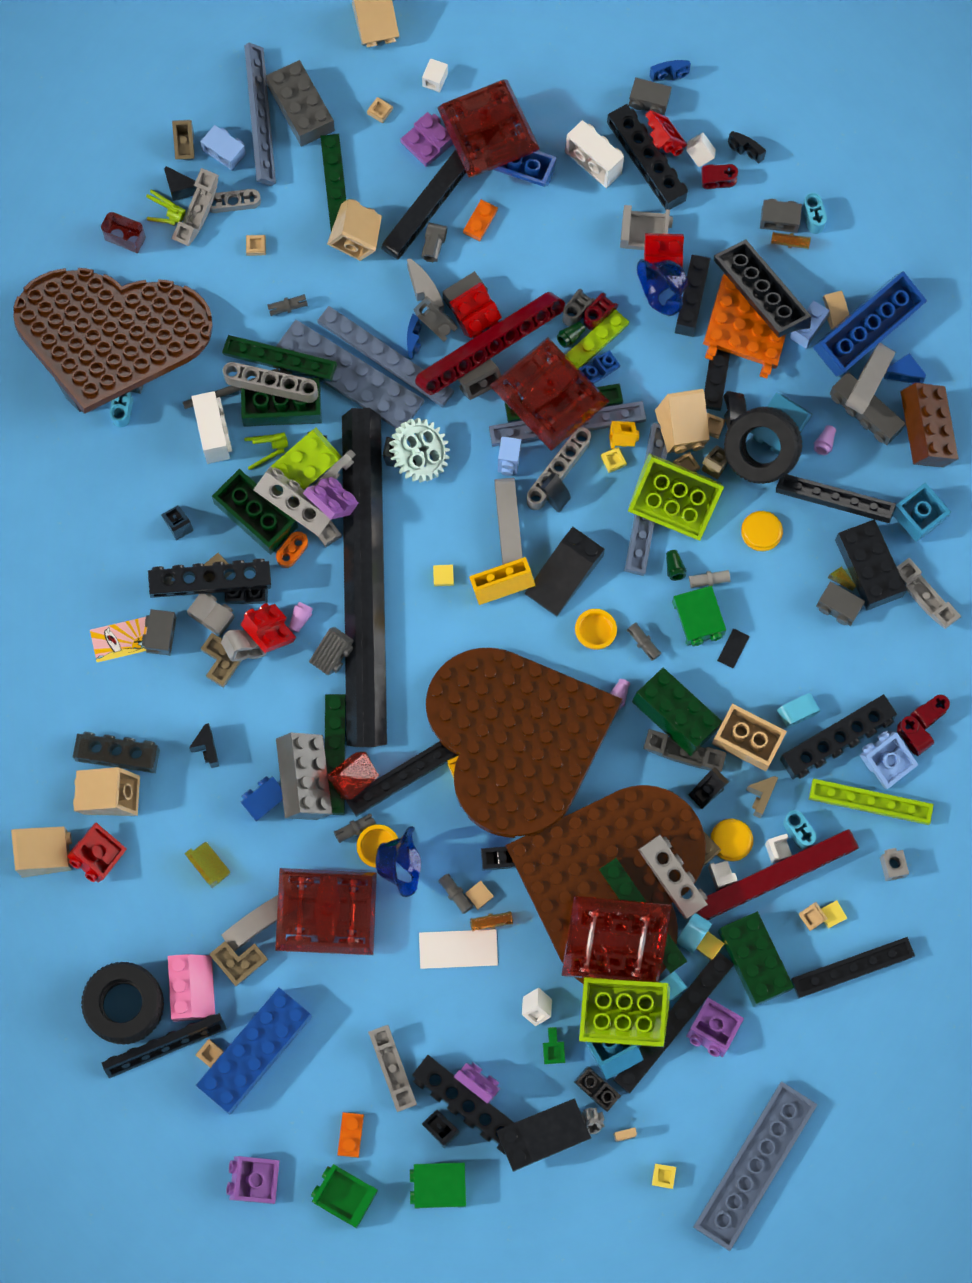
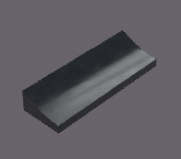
[714,240,812,338]

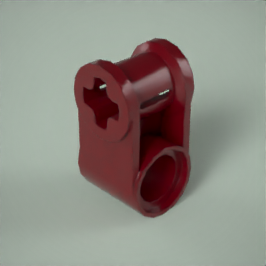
[701,164,738,189]
[583,292,618,330]
[910,695,950,729]
[897,716,934,756]

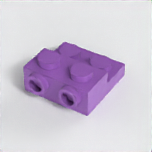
[400,112,454,167]
[303,477,358,520]
[686,997,744,1057]
[454,1062,501,1104]
[226,1156,280,1204]

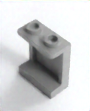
[620,205,673,250]

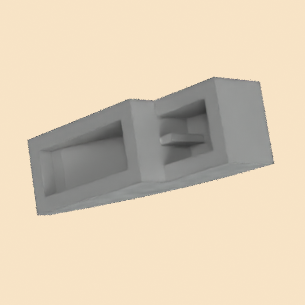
[407,258,444,311]

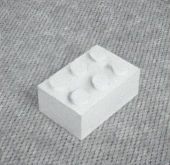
[565,120,624,188]
[191,391,232,464]

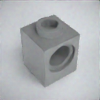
[880,848,909,881]

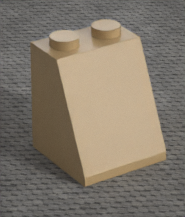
[352,0,399,48]
[327,199,382,261]
[655,389,710,454]
[73,767,140,816]
[11,826,72,878]

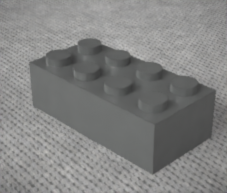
[266,60,335,147]
[276,732,332,820]

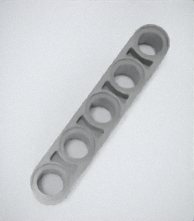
[845,343,896,415]
[223,362,318,403]
[527,427,591,510]
[495,478,523,565]

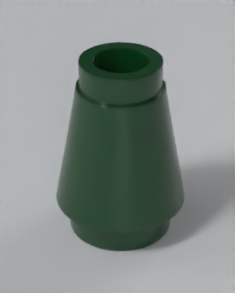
[557,322,585,348]
[666,550,687,581]

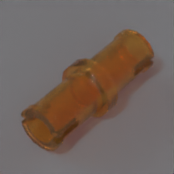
[771,232,811,250]
[470,911,513,932]

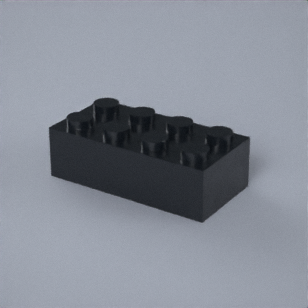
[835,519,907,611]

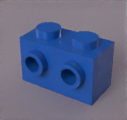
[240,776,283,821]

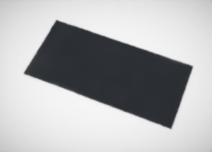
[717,628,750,668]

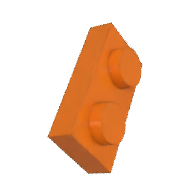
[463,200,498,241]
[337,1112,364,1158]

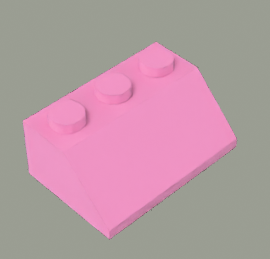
[168,954,215,1022]

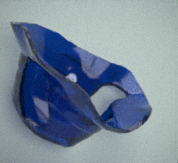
[637,259,688,316]
[376,826,421,897]

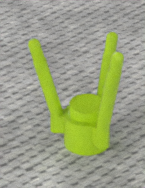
[146,190,186,226]
[244,432,288,470]

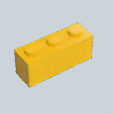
[469,557,535,605]

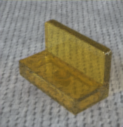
[184,842,230,888]

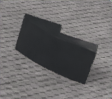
[728,131,766,164]
[723,391,747,429]
[540,473,571,512]
[225,589,268,604]
[574,1066,621,1112]

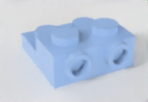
[860,731,918,789]

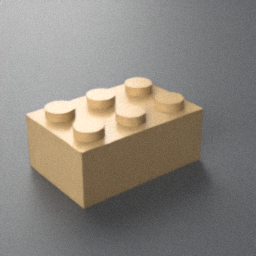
[712,703,787,771]

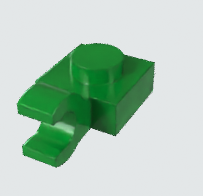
[543,1027,565,1065]

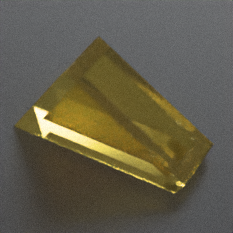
[828,566,856,591]

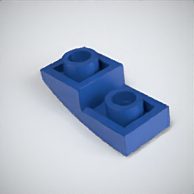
[649,60,691,82]
[407,314,422,359]
[575,350,621,388]

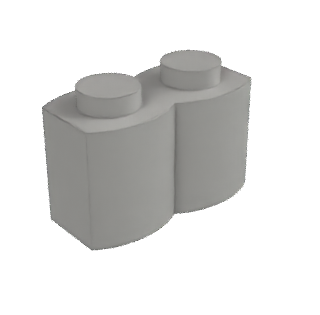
[187,593,234,637]
[221,630,267,661]

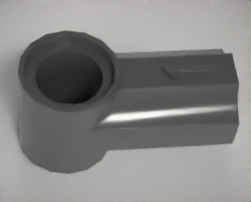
[421,222,447,263]

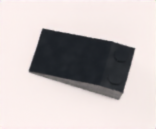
[525,526,605,617]
[496,1098,591,1172]

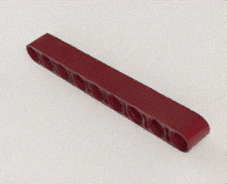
[415,292,565,395]
[696,829,859,921]

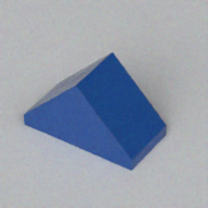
[884,353,926,384]

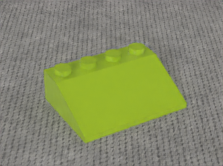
[628,453,724,541]
[579,978,670,1047]

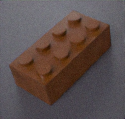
[900,383,959,467]

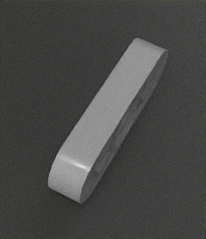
[209,189,261,213]

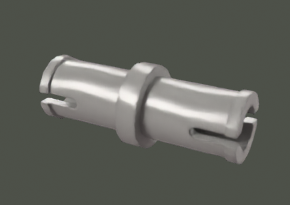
[689,570,731,588]

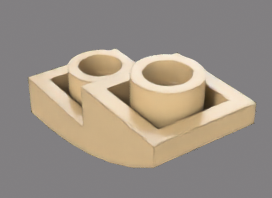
[822,291,849,330]

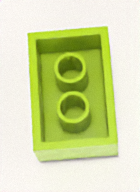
[271,427,342,498]

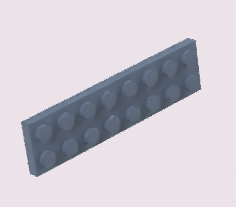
[276,319,424,428]
[693,1081,818,1251]

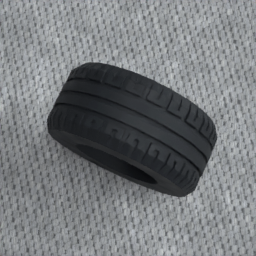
[724,407,802,484]
[81,962,164,1045]

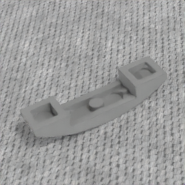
[171,168,219,246]
[897,558,961,629]
[221,889,298,951]
[368,1025,417,1112]

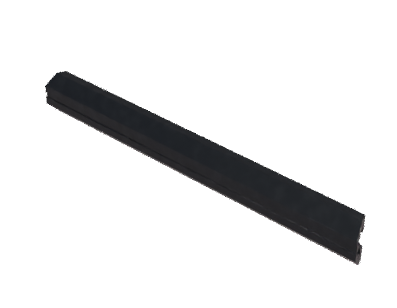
[342,408,387,747]

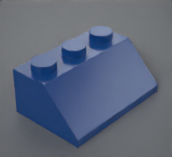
[490,139,557,187]

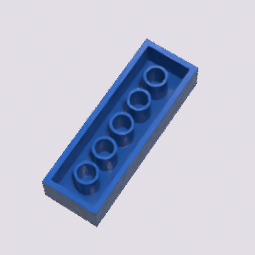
[812,271,927,377]
[196,987,312,1115]

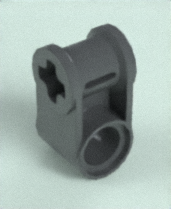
[562,289,596,326]

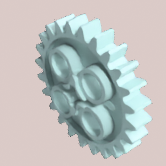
[389,418,450,483]

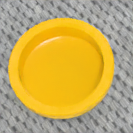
[741,511,783,551]
[575,609,617,650]
[710,819,753,862]
[357,825,400,868]

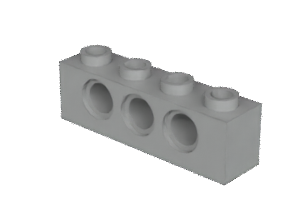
[253,466,330,537]
[638,835,708,919]

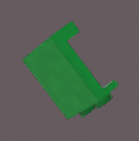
[672,586,726,647]
[410,1163,466,1209]
[311,1164,378,1229]

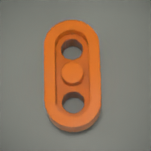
[276,531,308,568]

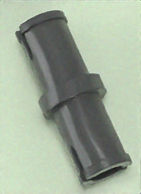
[267,294,308,316]
[626,622,661,661]
[334,813,376,843]
[438,874,473,914]

